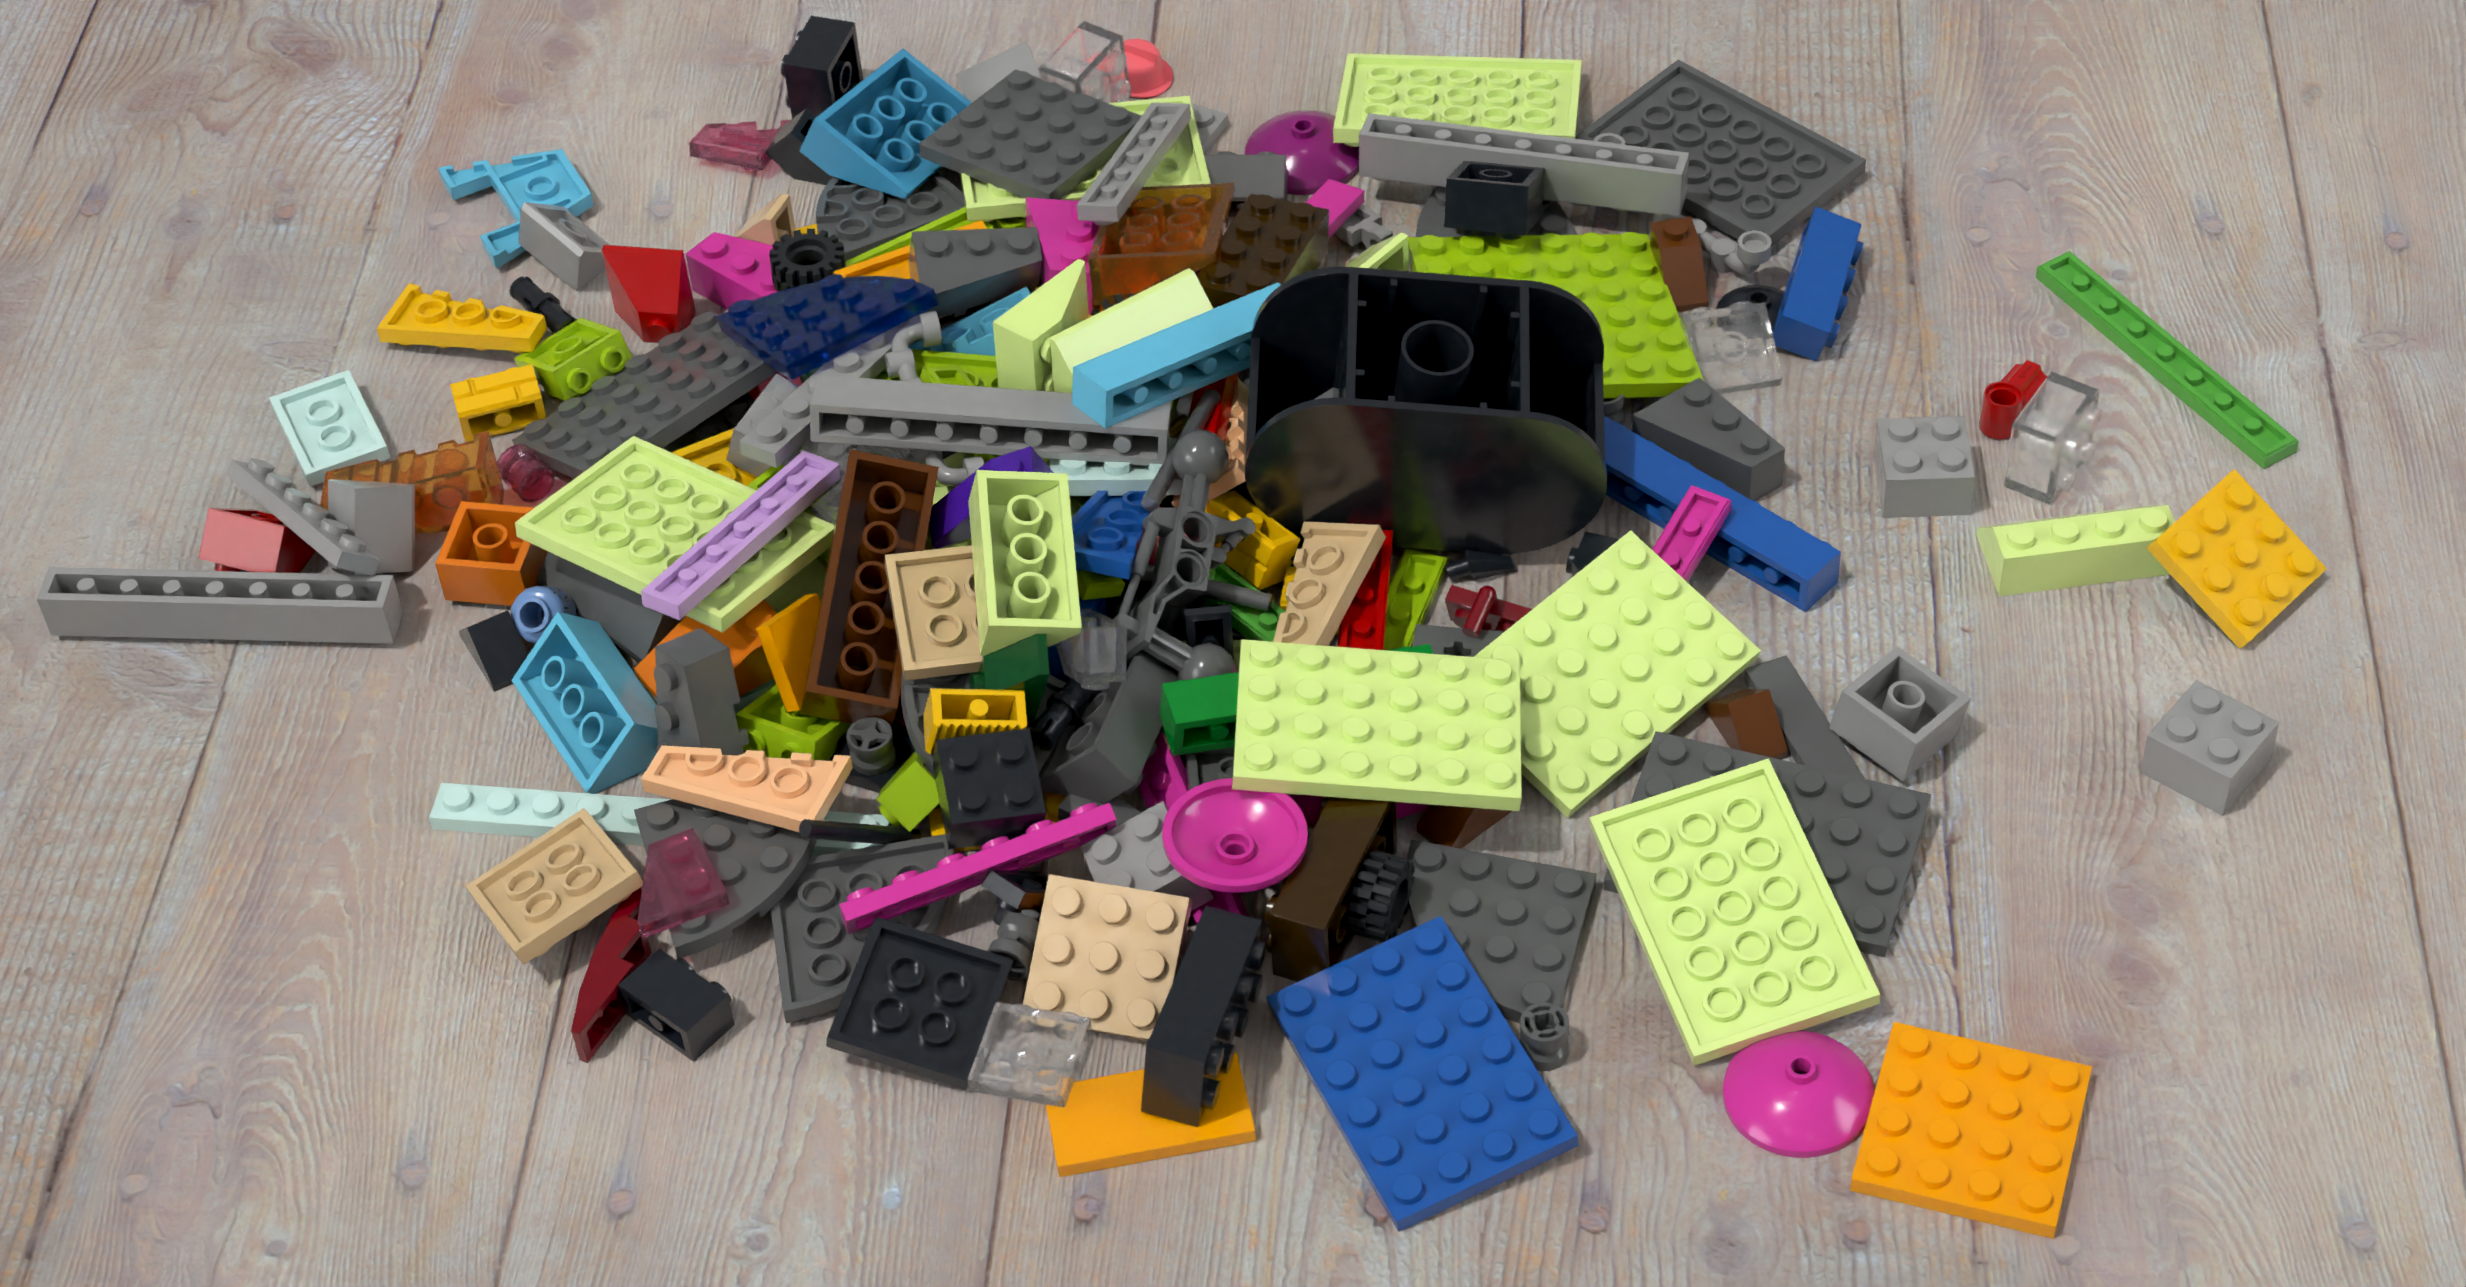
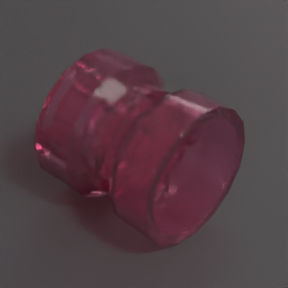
[496,444,555,503]

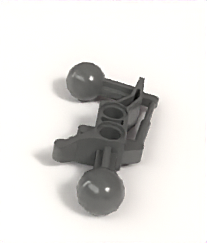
[1111,429,1255,680]

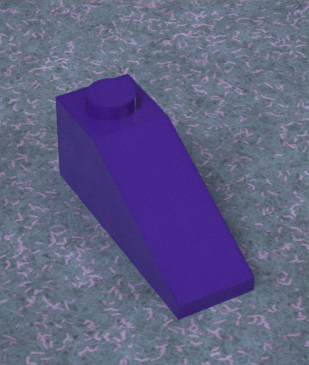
[930,446,1054,549]

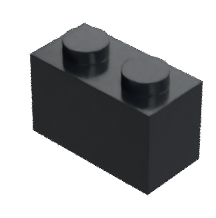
[618,948,735,1062]

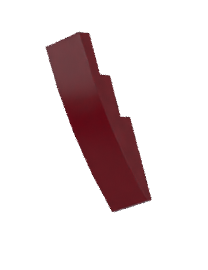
[571,878,662,1063]

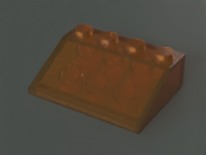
[1088,183,1235,305]

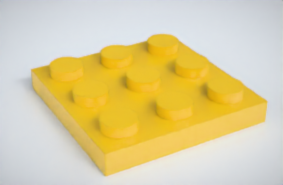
[2147,469,2327,649]

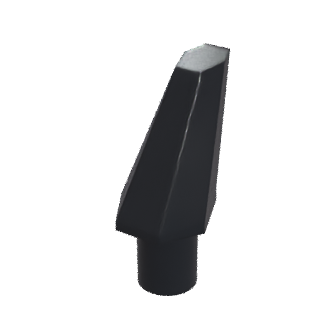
[1446,550,1517,581]

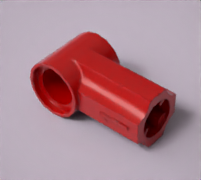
[1979,360,2049,439]

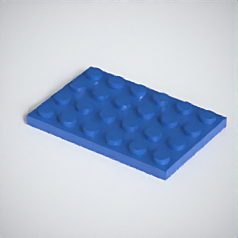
[1266,916,1579,1232]

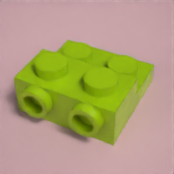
[514,317,632,401]
[736,685,852,761]

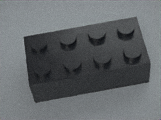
[1141,905,1267,1127]

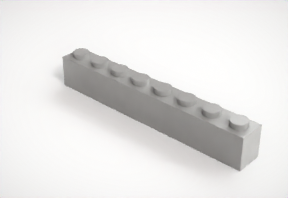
[1359,113,1689,216]
[810,375,1172,466]
[37,567,404,644]

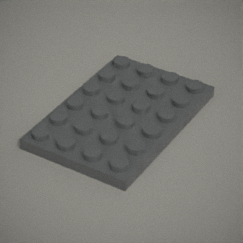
[1576,59,1866,246]
[512,311,803,479]
[1604,731,1931,958]

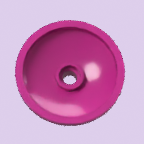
[1162,778,1308,893]
[1723,1030,1874,1158]

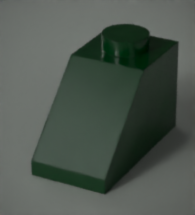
[970,634,1050,721]

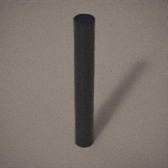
[799,819,921,844]

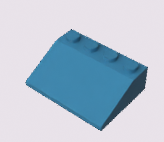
[800,48,972,199]

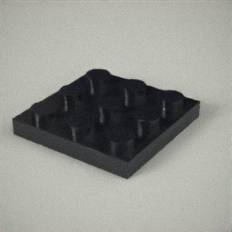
[826,917,1014,1090]

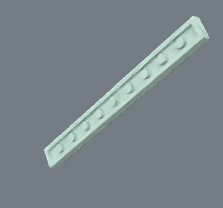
[429,783,892,856]

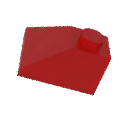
[601,245,696,343]

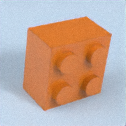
[435,501,548,606]

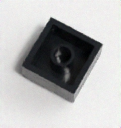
[781,16,863,119]
[1444,161,1545,240]
[933,728,1046,850]

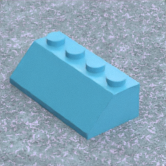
[511,612,658,794]

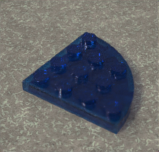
[716,274,939,381]

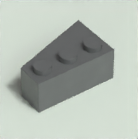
[908,227,1043,318]
[1632,377,1785,501]
[654,628,749,756]

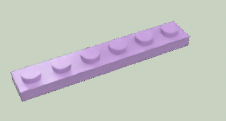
[641,450,841,620]

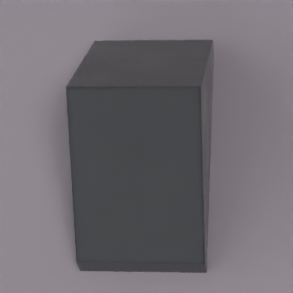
[459,610,528,692]

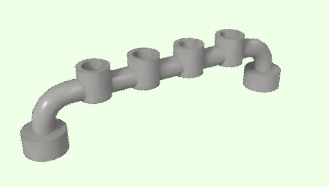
[1593,133,1772,274]
[885,311,984,486]

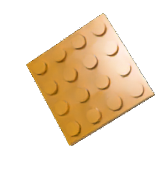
[1850,1022,2092,1239]

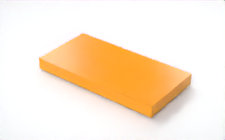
[1042,1052,1256,1177]

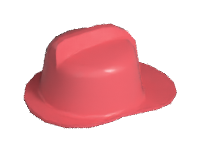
[1083,38,1174,99]

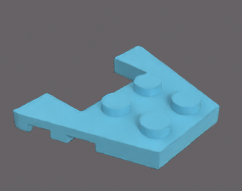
[438,149,594,268]

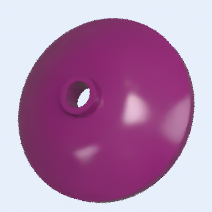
[1245,110,1359,195]

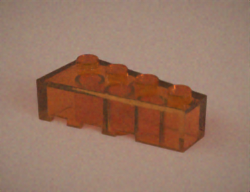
[320,431,505,533]

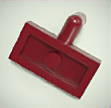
[1445,585,1532,638]

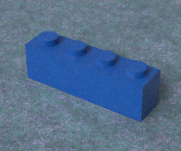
[1769,206,1864,361]

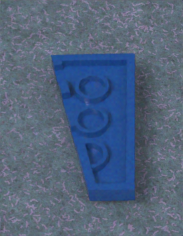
[1072,491,1151,580]

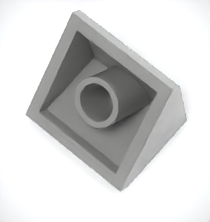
[518,202,610,291]
[328,479,415,575]

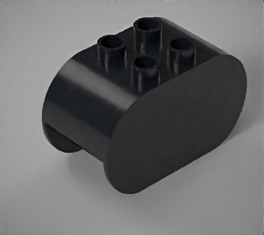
[1245,267,1607,555]

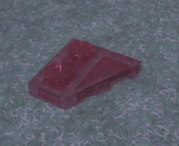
[689,120,790,171]
[638,828,730,939]

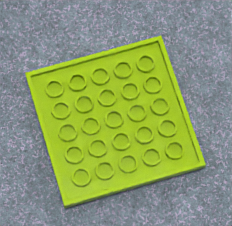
[1408,232,1704,398]

